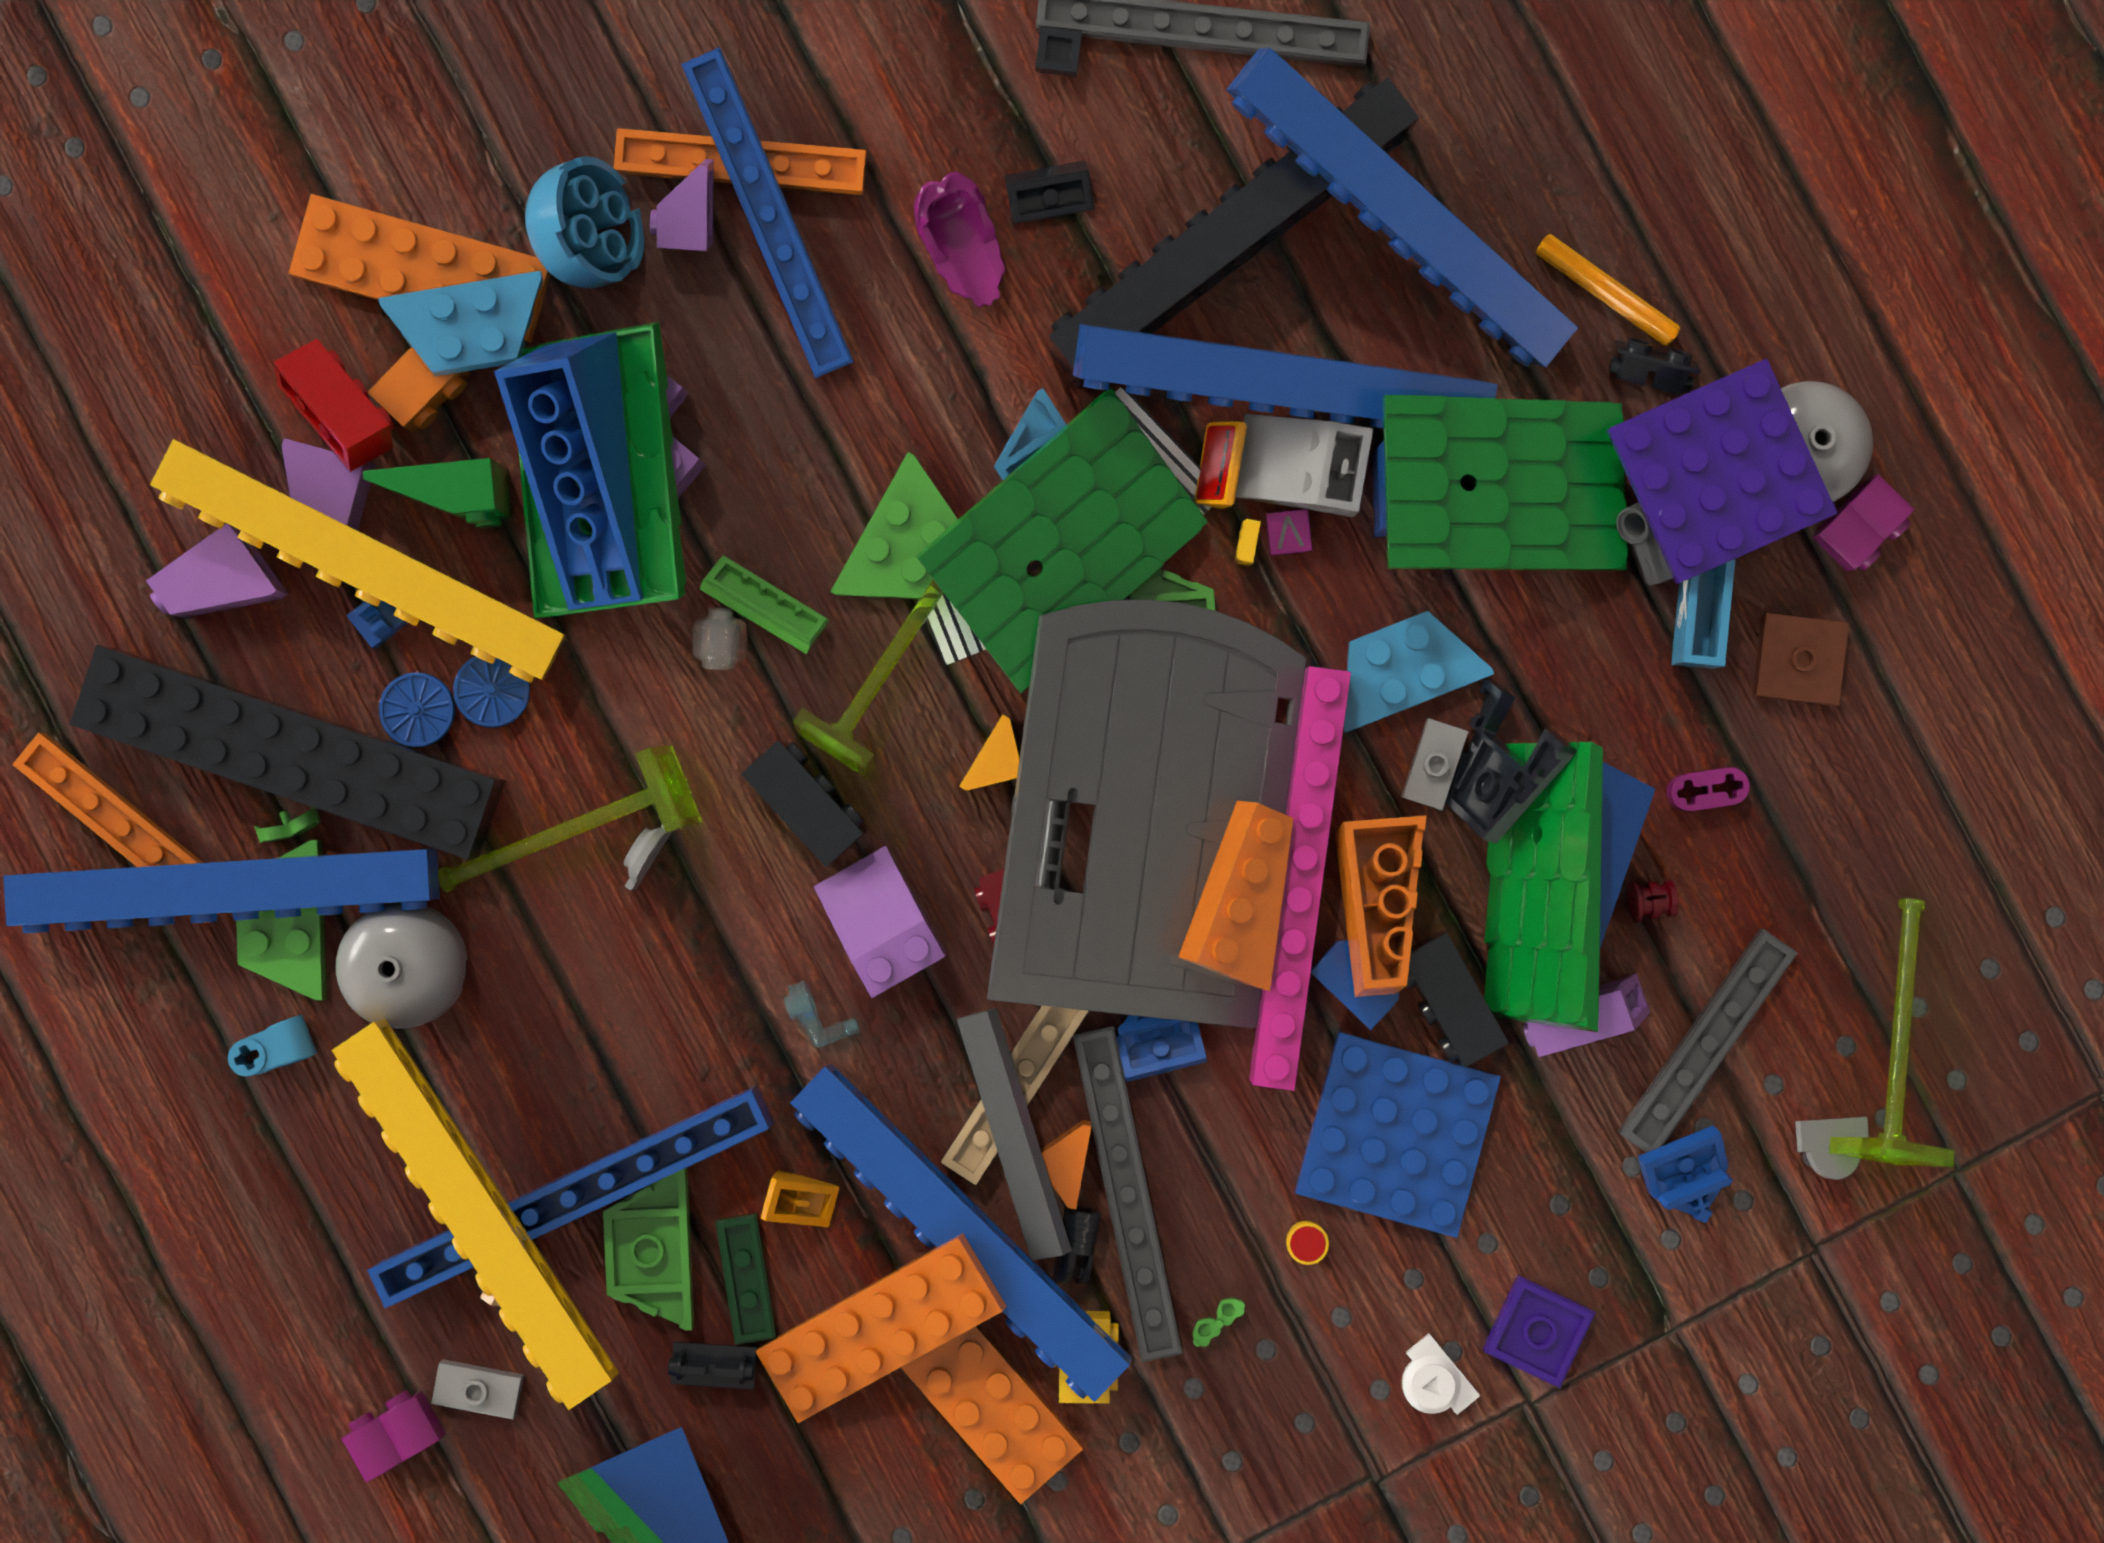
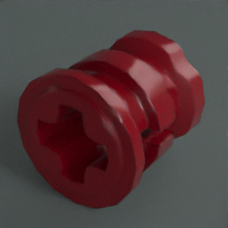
[1627,880,1679,923]

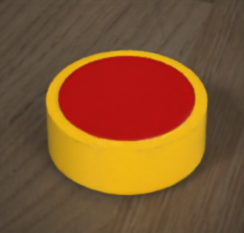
[1286,1221,1329,1265]

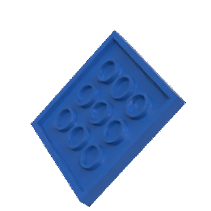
[1294,1031,1501,1238]

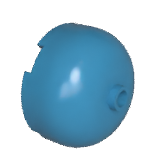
[525,156,645,288]

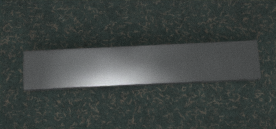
[1617,928,1797,1153]
[957,1008,1072,1261]

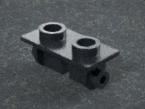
[1608,338,1701,395]
[668,1341,757,1389]

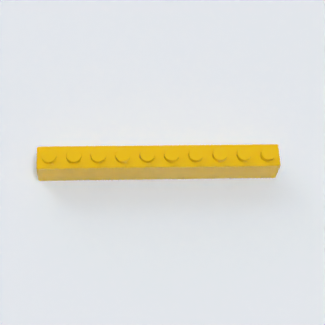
[150,439,566,683]
[331,1019,619,1410]

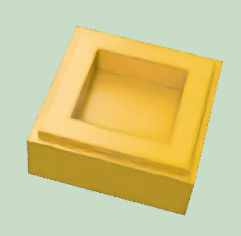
[1235,519,1261,566]

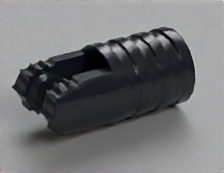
[1052,1206,1102,1284]

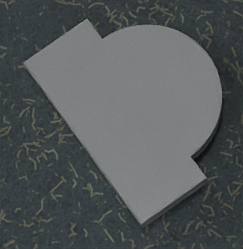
[623,818,677,891]
[1795,1117,1870,1179]

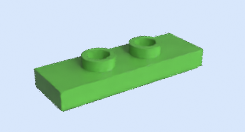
[700,555,829,654]

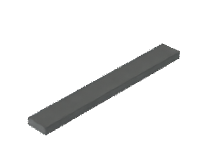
[1036,0,1370,68]
[1073,1026,1182,1362]

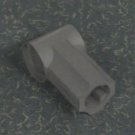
[1616,502,1673,586]

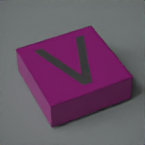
[1265,509,1312,556]

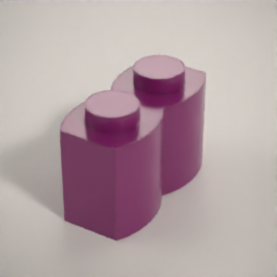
[1811,474,1914,571]
[341,1390,446,1482]

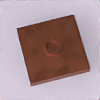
[1753,613,1849,706]

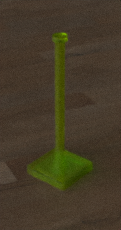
[793,580,943,778]
[438,745,703,892]
[1829,898,1955,1167]

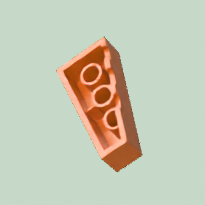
[1178,800,1294,992]
[1335,815,1427,997]

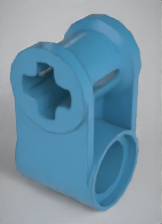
[228,1015,317,1077]

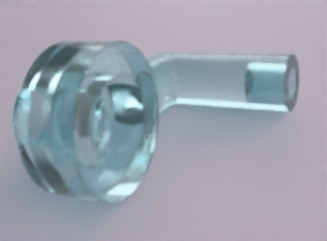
[783,980,861,1047]

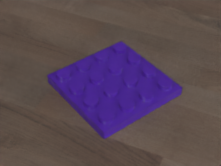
[1607,358,1838,585]

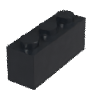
[741,740,866,867]
[1407,931,1509,1068]

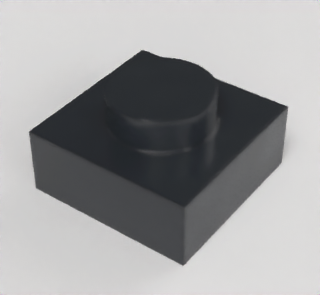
[1035,26,1082,77]

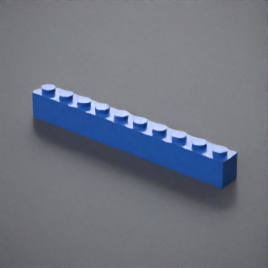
[1226,48,1578,367]
[1073,324,1498,428]
[3,849,440,933]
[790,1064,1132,1402]
[367,1085,775,1308]

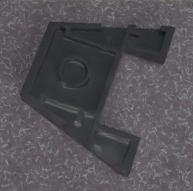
[1445,678,1577,844]

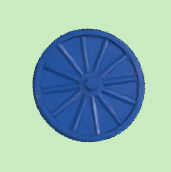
[453,656,530,728]
[379,672,455,747]

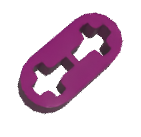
[1666,768,1750,811]

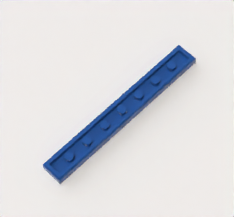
[681,47,854,378]

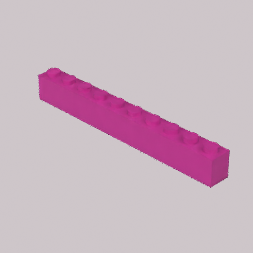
[1249,666,1351,1091]

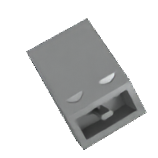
[1235,414,1373,517]

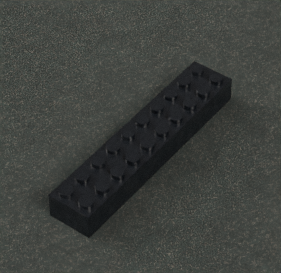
[1049,77,1419,389]
[69,645,506,859]

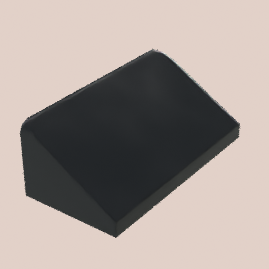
[1004,161,1095,224]

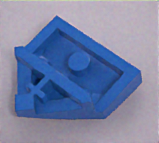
[1310,940,1399,1030]
[1116,1015,1207,1082]
[1638,1125,1733,1223]

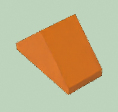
[1040,1120,1092,1209]

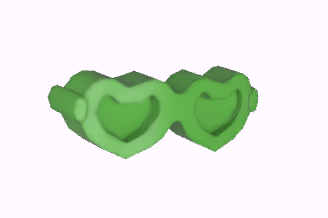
[254,807,321,843]
[1193,1297,1245,1347]

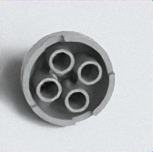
[1781,381,1873,502]
[336,903,468,1029]

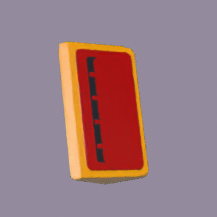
[1194,422,1247,509]

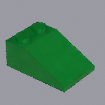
[363,458,513,528]

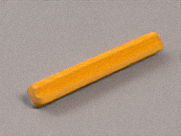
[1536,234,1680,346]

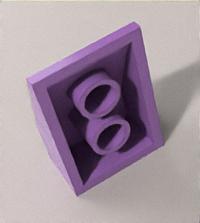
[814,846,947,998]

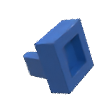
[346,600,408,649]

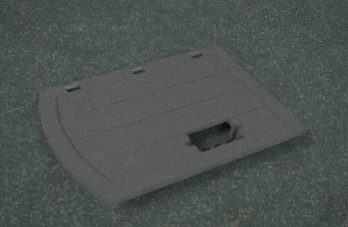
[987,600,1307,1029]

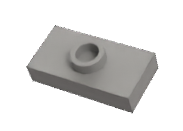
[1401,718,1468,810]
[431,1359,524,1420]

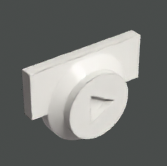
[1402,1333,1480,1415]

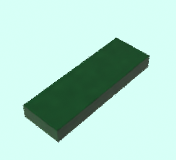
[715,1212,778,1345]

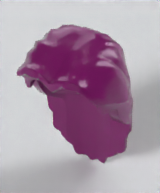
[914,171,1006,308]

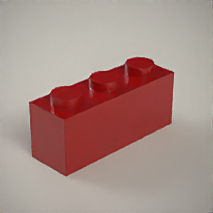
[273,339,394,472]

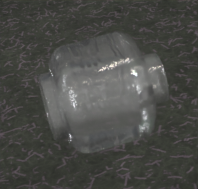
[692,608,747,670]

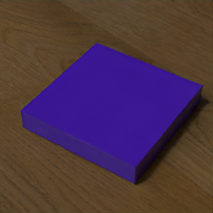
[1482,1274,1596,1388]

